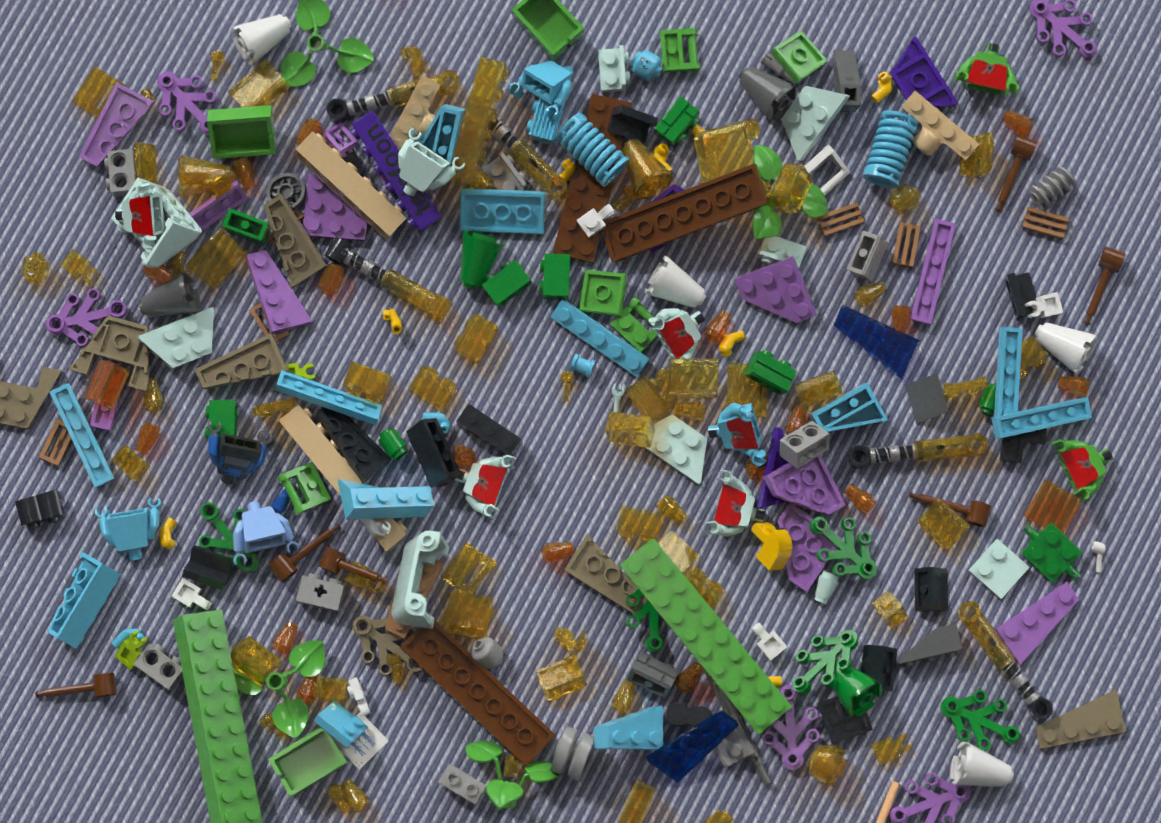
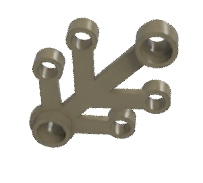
[352,616,422,676]

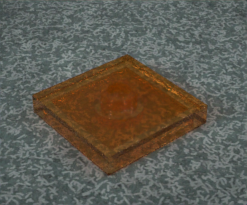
[1024,478,1081,534]

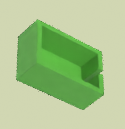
[511,0,585,62]
[207,105,277,159]
[268,727,349,797]

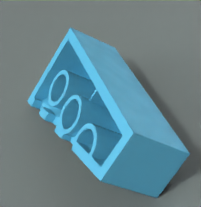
[338,479,434,520]
[48,552,121,649]

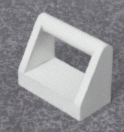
[797,144,850,195]

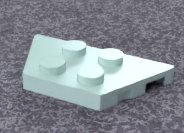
[781,86,850,161]
[137,307,214,369]
[632,414,707,485]

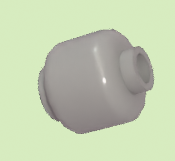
[471,637,503,669]

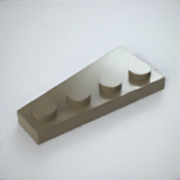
[264,194,328,288]
[195,333,289,390]
[564,534,647,615]
[1035,689,1126,749]

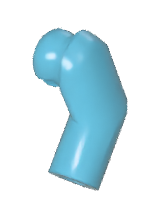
[423,412,451,434]
[112,629,145,649]

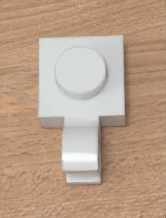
[576,204,614,238]
[172,578,212,611]
[751,623,787,661]

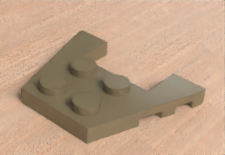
[69,315,149,393]
[0,360,62,429]

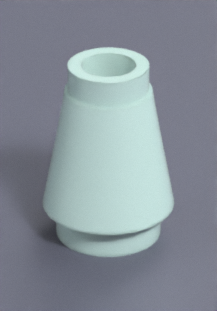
[814,570,839,604]

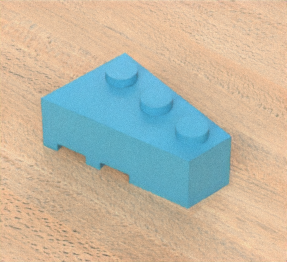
[420,104,466,167]
[808,383,888,432]
[594,706,663,750]

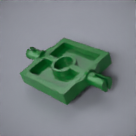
[1021,522,1083,583]

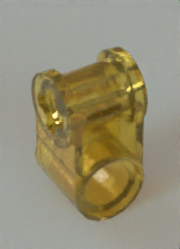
[344,561,387,595]

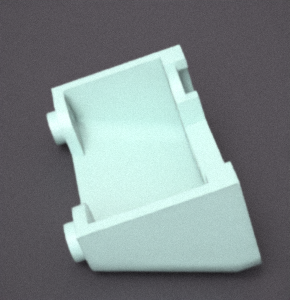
[112,178,202,268]
[391,531,449,629]

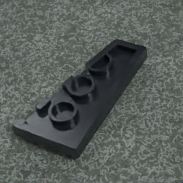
[316,407,392,484]

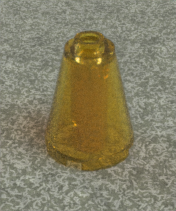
[622,139,673,199]
[178,155,235,197]

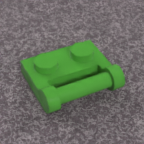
[660,28,701,73]
[610,297,657,353]
[277,462,331,516]

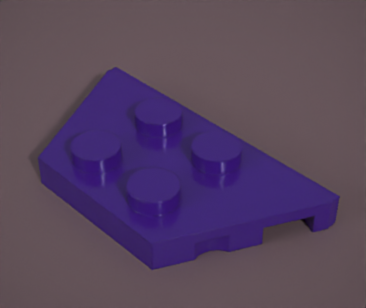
[890,36,958,108]
[757,427,789,508]

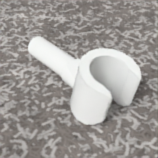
[1091,541,1105,572]

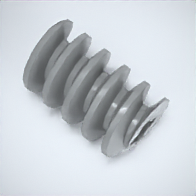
[1029,167,1078,210]

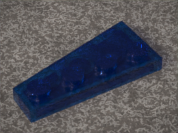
[834,305,920,379]
[646,710,739,783]

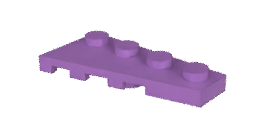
[79,83,155,167]
[245,250,312,334]
[995,582,1080,665]

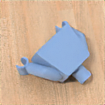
[233,501,299,566]

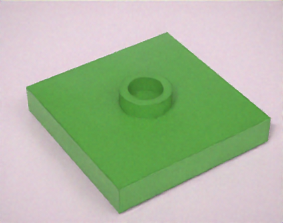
[770,31,828,84]
[579,270,628,316]

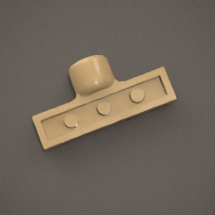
[390,75,440,151]
[902,91,980,161]

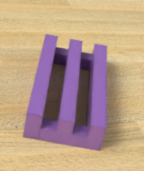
[323,122,360,158]

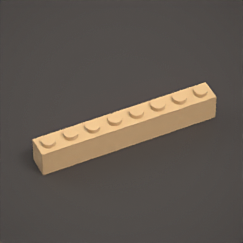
[279,404,408,553]

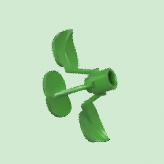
[280,0,374,87]
[753,145,828,239]
[233,640,325,738]
[465,740,563,810]

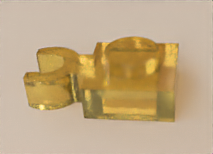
[60,249,100,285]
[871,734,912,765]

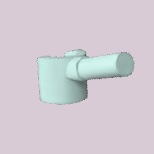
[612,383,626,414]

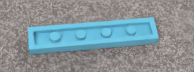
[551,299,650,377]
[993,327,1023,436]
[275,370,382,425]
[50,383,115,488]
[992,397,1092,438]

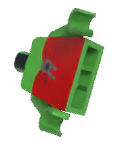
[953,43,1019,97]
[1051,440,1113,503]

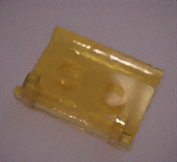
[227,59,290,107]
[186,227,249,290]
[665,358,719,399]
[724,363,767,418]

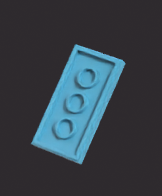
[460,188,545,234]

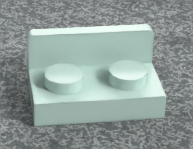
[598,45,630,92]
[758,236,806,268]

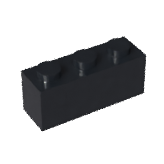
[457,403,522,456]
[406,418,462,488]

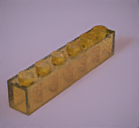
[450,57,509,188]

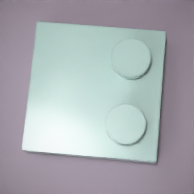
[968,539,1029,600]

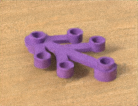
[1029,0,1097,59]
[157,72,217,136]
[46,288,127,347]
[763,685,820,770]
[889,772,971,823]

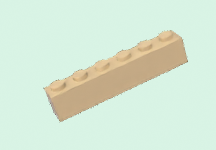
[293,131,406,240]

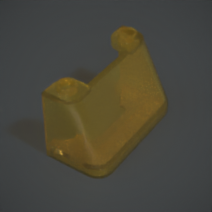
[694,119,774,202]

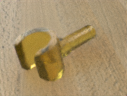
[211,50,224,80]
[560,370,573,401]

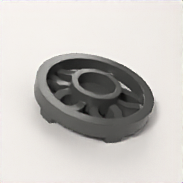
[266,173,306,210]

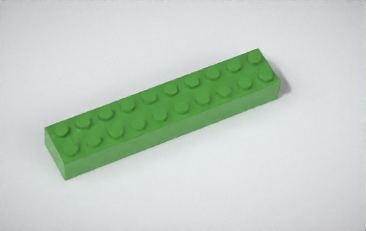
[620,538,792,735]
[173,610,263,823]

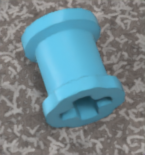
[569,353,596,379]

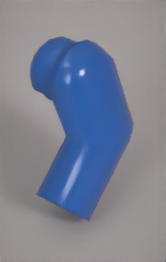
[272,484,297,513]

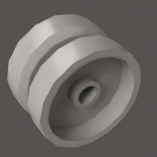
[550,726,594,781]

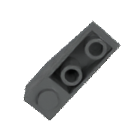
[833,50,861,112]
[896,624,962,668]

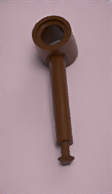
[995,134,1037,213]
[1083,246,1126,325]
[909,491,992,527]
[268,523,341,583]
[318,547,388,585]
[35,673,117,699]

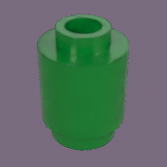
[978,383,996,417]
[378,428,408,461]

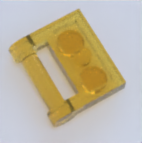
[72,67,126,118]
[941,376,988,399]
[441,542,497,598]

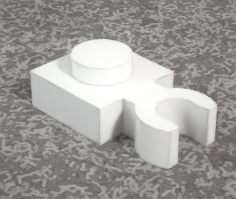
[1025,292,1063,318]
[347,677,371,716]

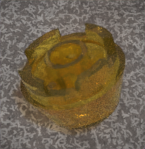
[809,745,847,787]

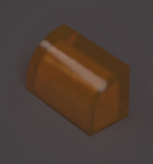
[83,359,130,410]

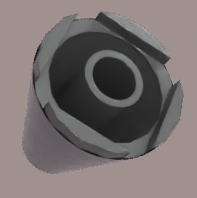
[739,67,798,121]
[139,271,201,318]

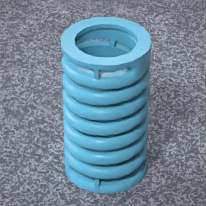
[862,110,918,189]
[555,112,630,187]

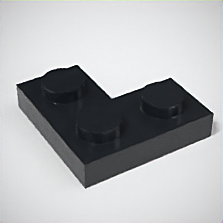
[999,428,1047,464]
[817,696,873,744]

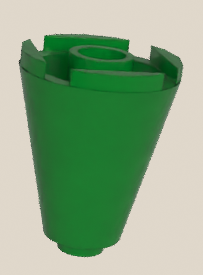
[460,229,505,290]
[824,659,883,717]

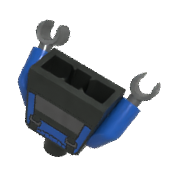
[207,421,273,484]

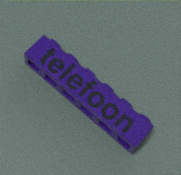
[351,110,442,232]

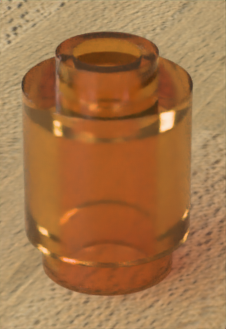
[296,118,324,146]
[318,263,345,296]

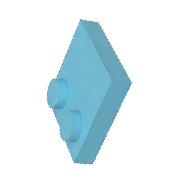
[314,700,368,748]

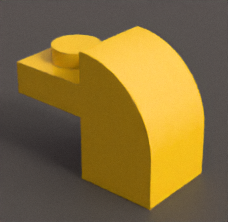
[751,522,792,571]

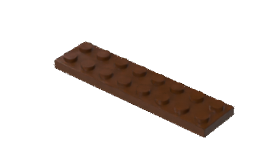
[553,94,632,264]
[602,163,769,263]
[400,621,555,767]

